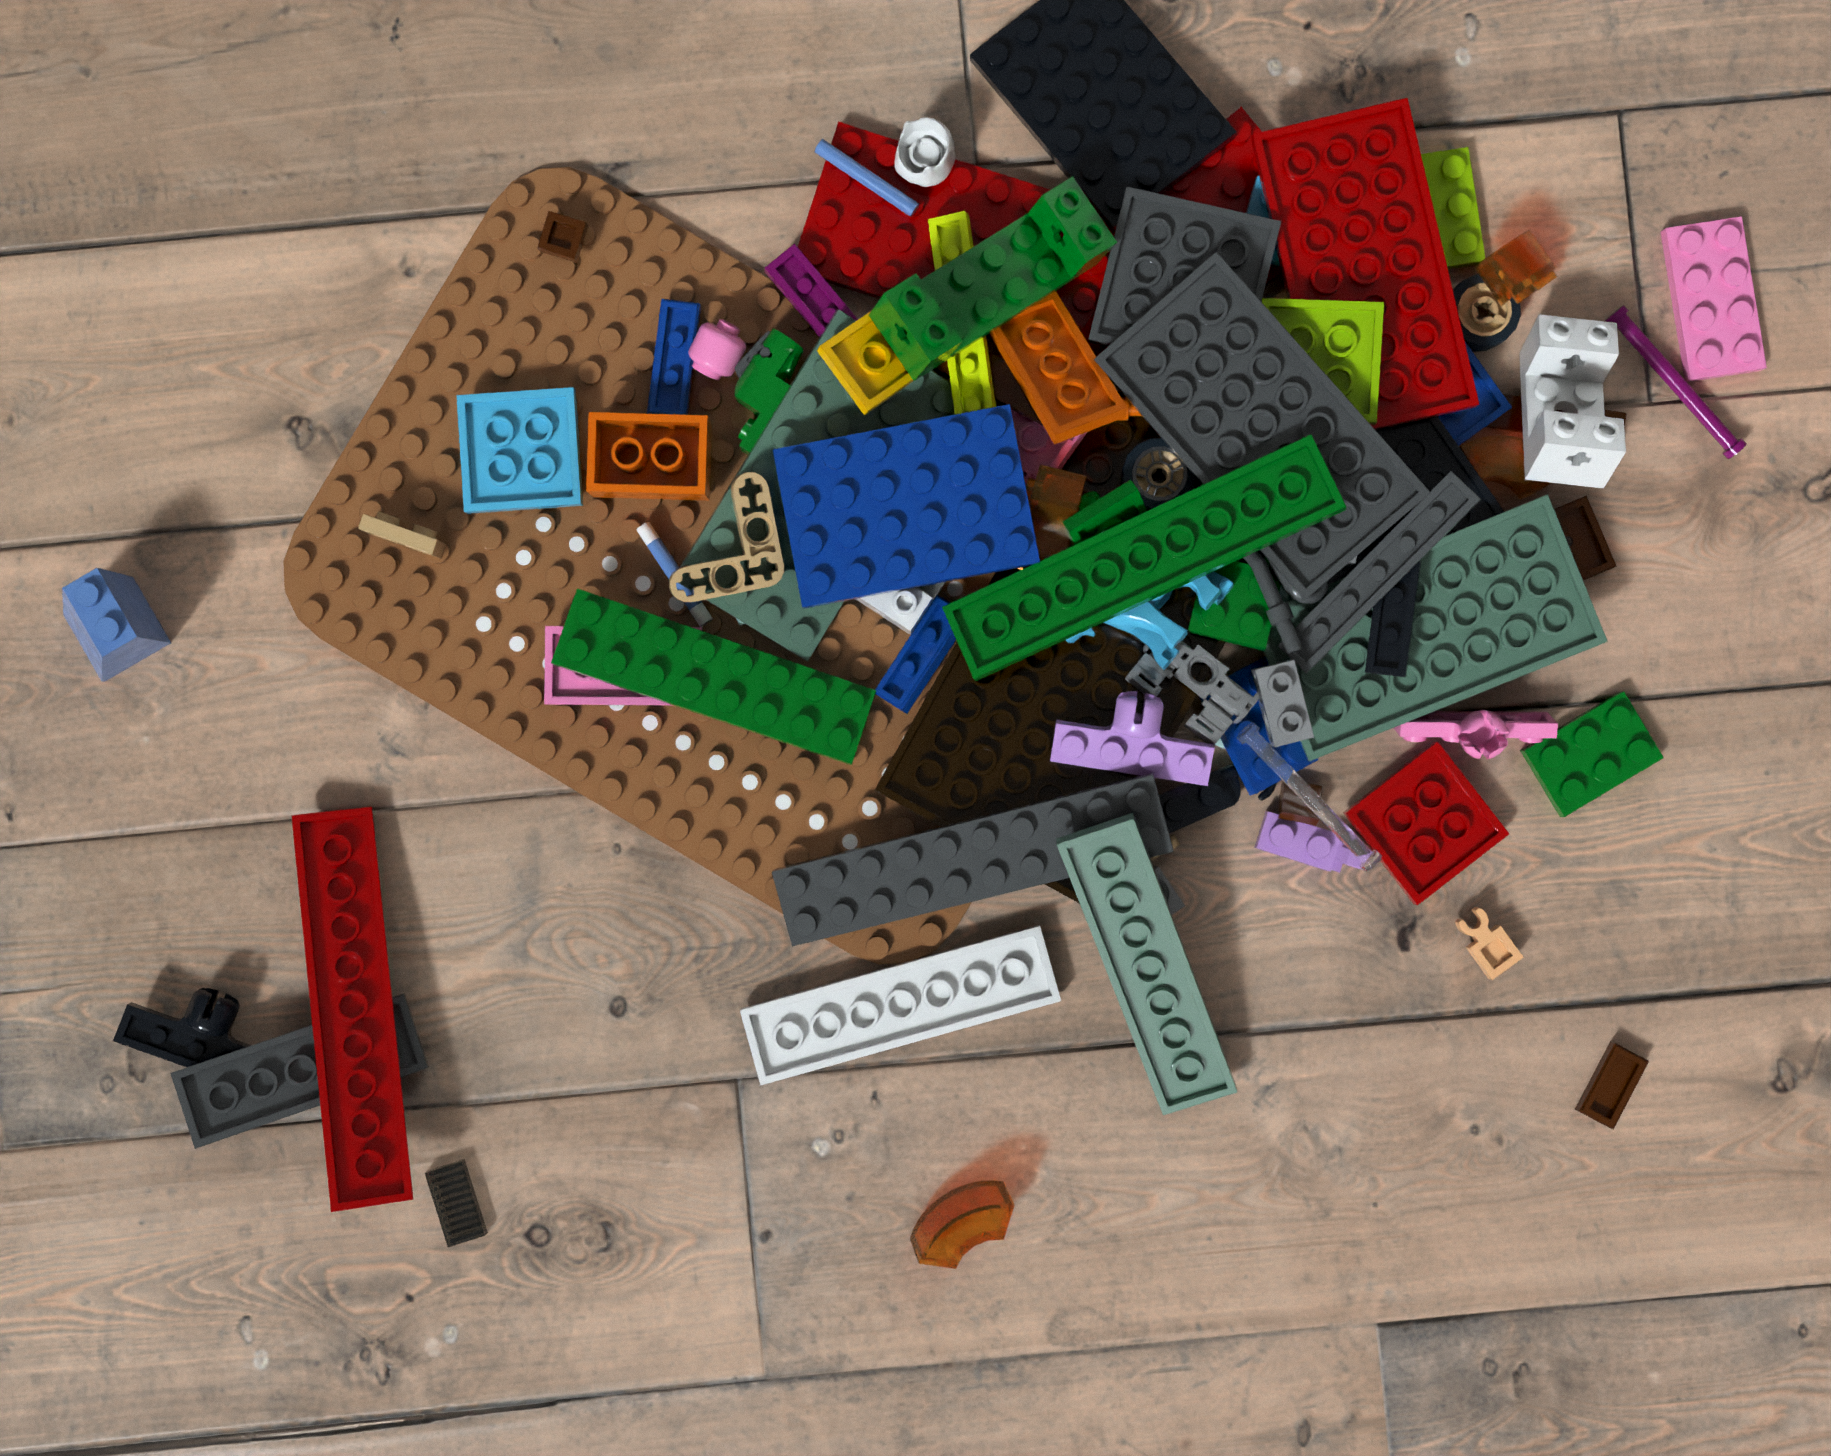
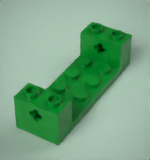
[869,176,1117,381]

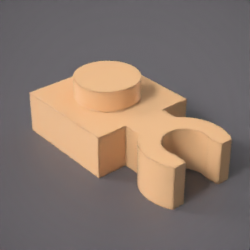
[1455,907,1524,980]

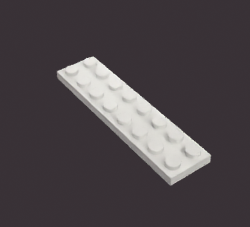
[740,925,1061,1085]

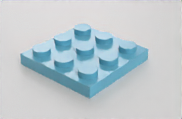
[456,387,584,514]

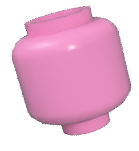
[688,319,746,381]

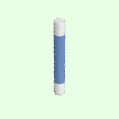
[636,522,713,627]

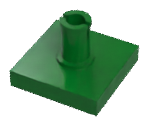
[1062,480,1147,546]

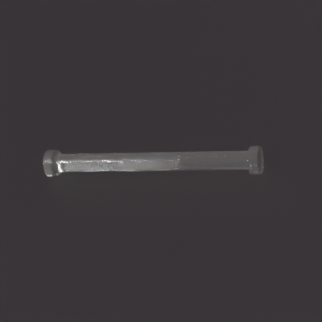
[1237,722,1382,872]

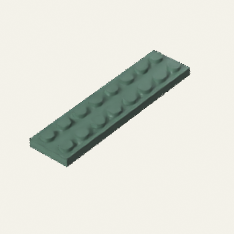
[1056,813,1237,1115]

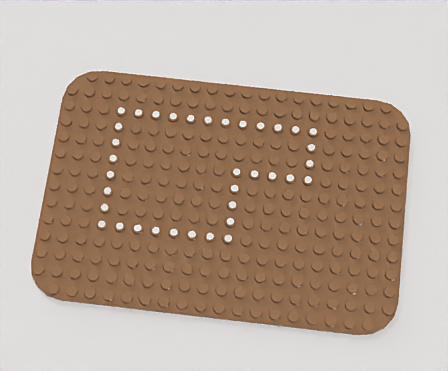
[283,167,1040,965]

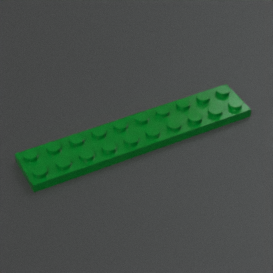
[942,435,1346,681]

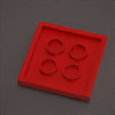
[1343,742,1509,905]

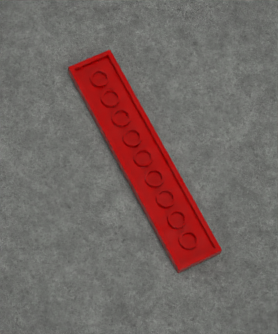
[291,807,414,1212]

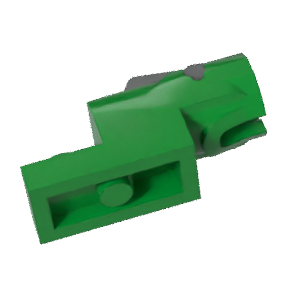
[735,329,804,455]

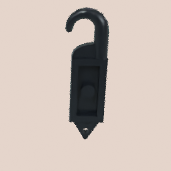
[1159,763,1276,834]

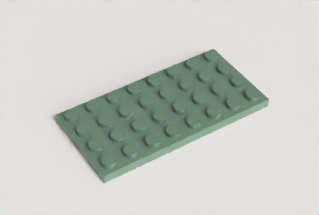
[678,309,955,662]
[1263,494,1608,761]

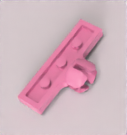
[1394,710,1558,759]

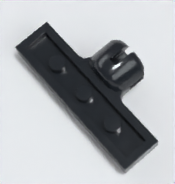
[113,988,251,1067]

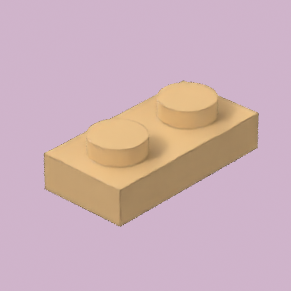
[358,511,446,559]

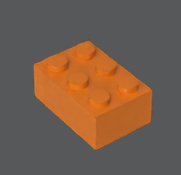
[586,412,712,501]

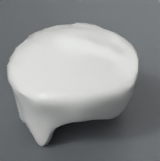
[895,117,956,187]

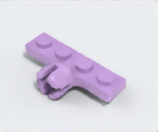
[1050,691,1215,786]

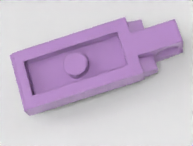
[1254,811,1368,873]

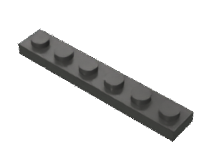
[1278,471,1481,673]

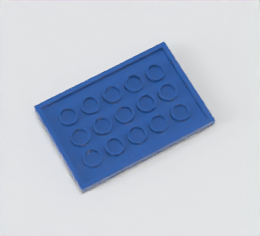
[773,404,1040,609]

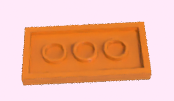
[989,291,1127,444]

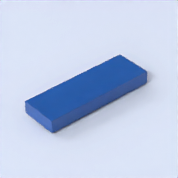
[647,299,701,415]
[875,595,956,714]

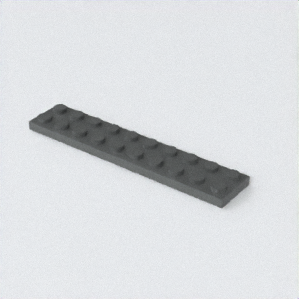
[772,773,1173,947]

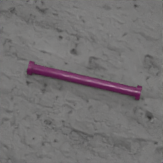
[1605,305,1747,459]

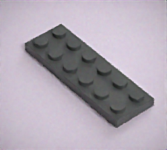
[170,993,429,1149]

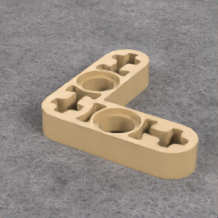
[669,472,784,602]

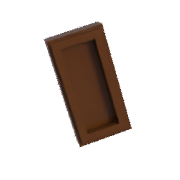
[1554,495,1617,580]
[1575,1041,1649,1130]

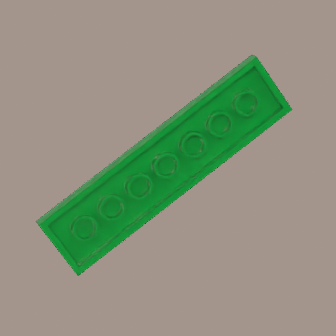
[551,588,876,765]

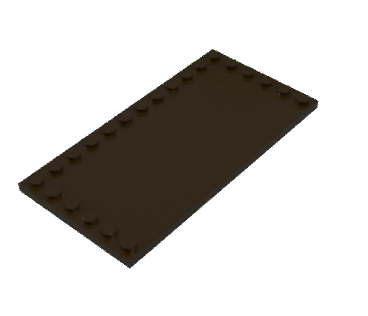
[875,391,1248,904]

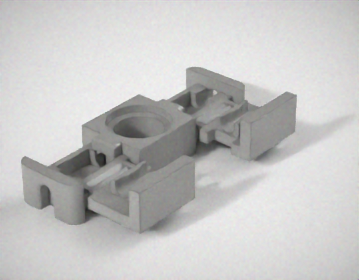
[1125,641,1260,745]

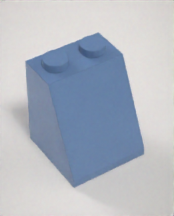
[62,568,171,682]

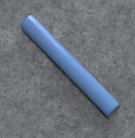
[814,139,919,217]

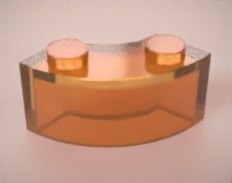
[1475,230,1558,306]
[1459,435,1551,500]
[1015,464,1086,570]
[910,1180,1015,1269]

